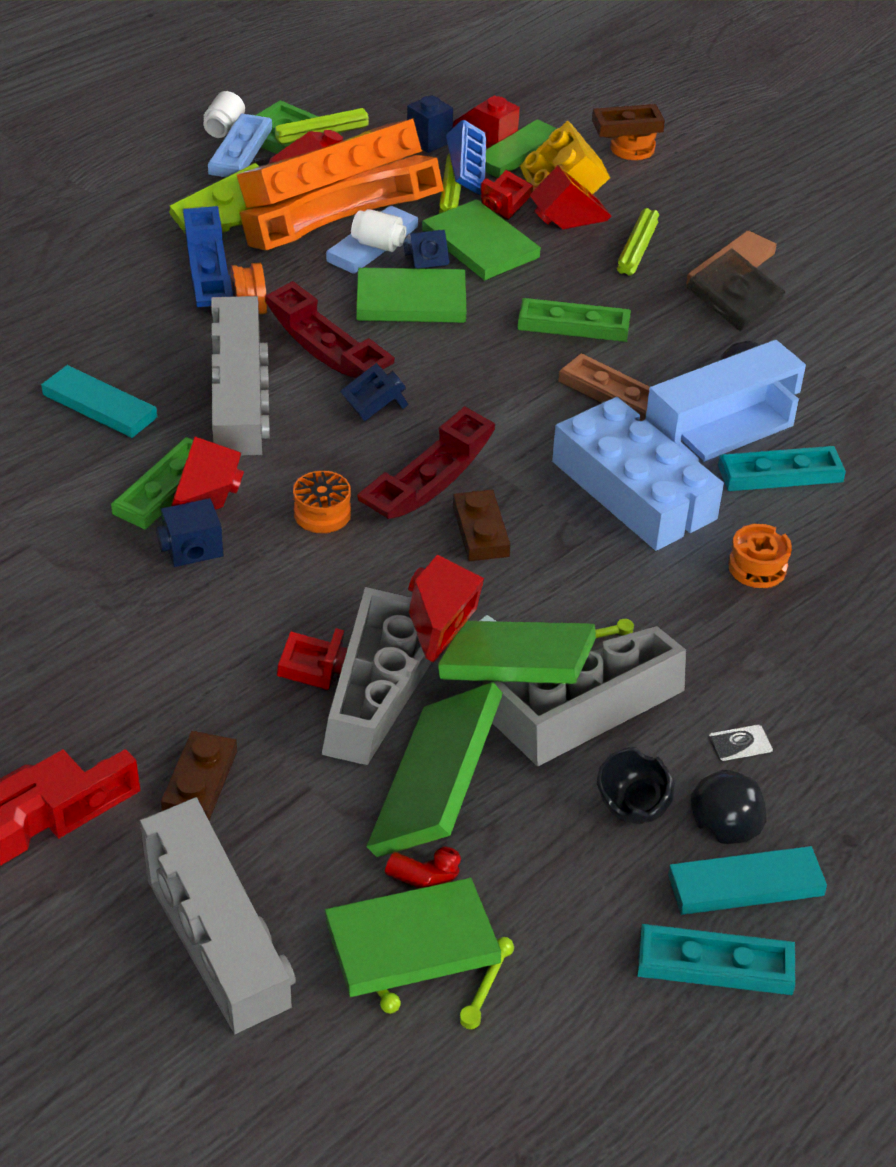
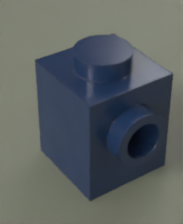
[407,95,453,153]
[156,498,224,567]

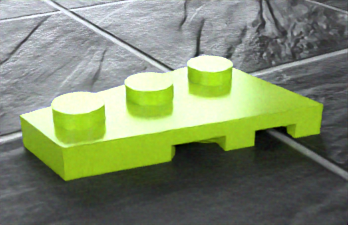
[169,163,259,234]

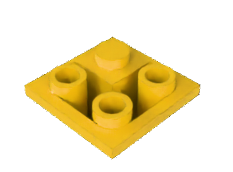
[520,121,610,194]

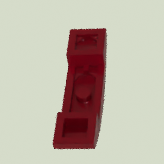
[265,281,395,378]
[357,406,495,519]

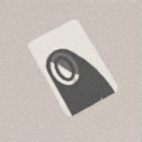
[709,725,773,761]

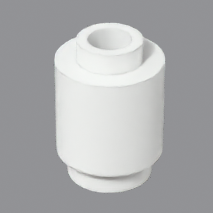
[203,91,245,138]
[351,209,407,252]

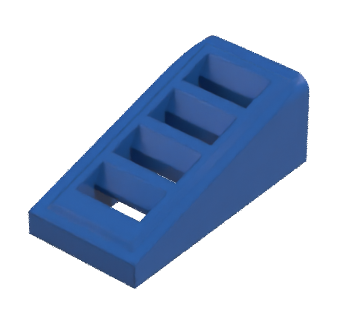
[446,120,486,195]

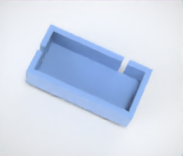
[645,340,806,462]
[552,397,724,551]

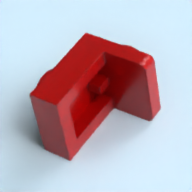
[481,170,533,219]
[277,628,348,690]

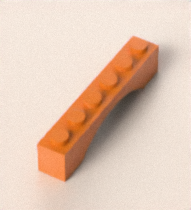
[236,119,422,208]
[240,155,444,250]

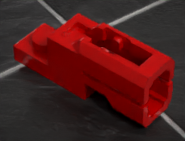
[0,749,141,866]

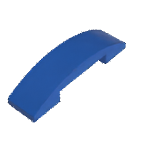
[183,206,233,307]

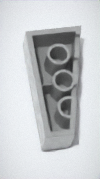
[211,296,270,456]
[322,587,432,765]
[482,626,686,766]
[140,797,296,1035]

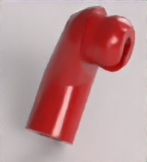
[385,847,461,889]

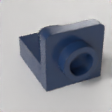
[403,230,450,269]
[340,363,409,422]

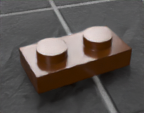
[592,104,665,138]
[453,490,510,561]
[161,731,237,820]

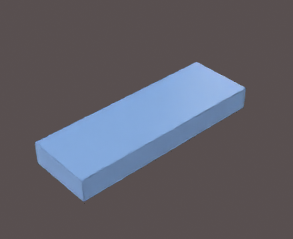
[208,113,272,177]
[326,205,418,274]

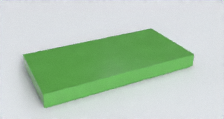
[366,682,503,857]

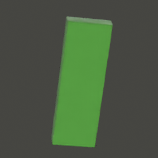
[485,119,557,178]
[518,298,631,342]
[111,437,193,530]

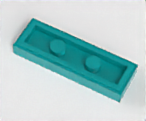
[41,365,157,438]
[718,446,846,491]
[668,846,827,915]
[637,924,795,995]

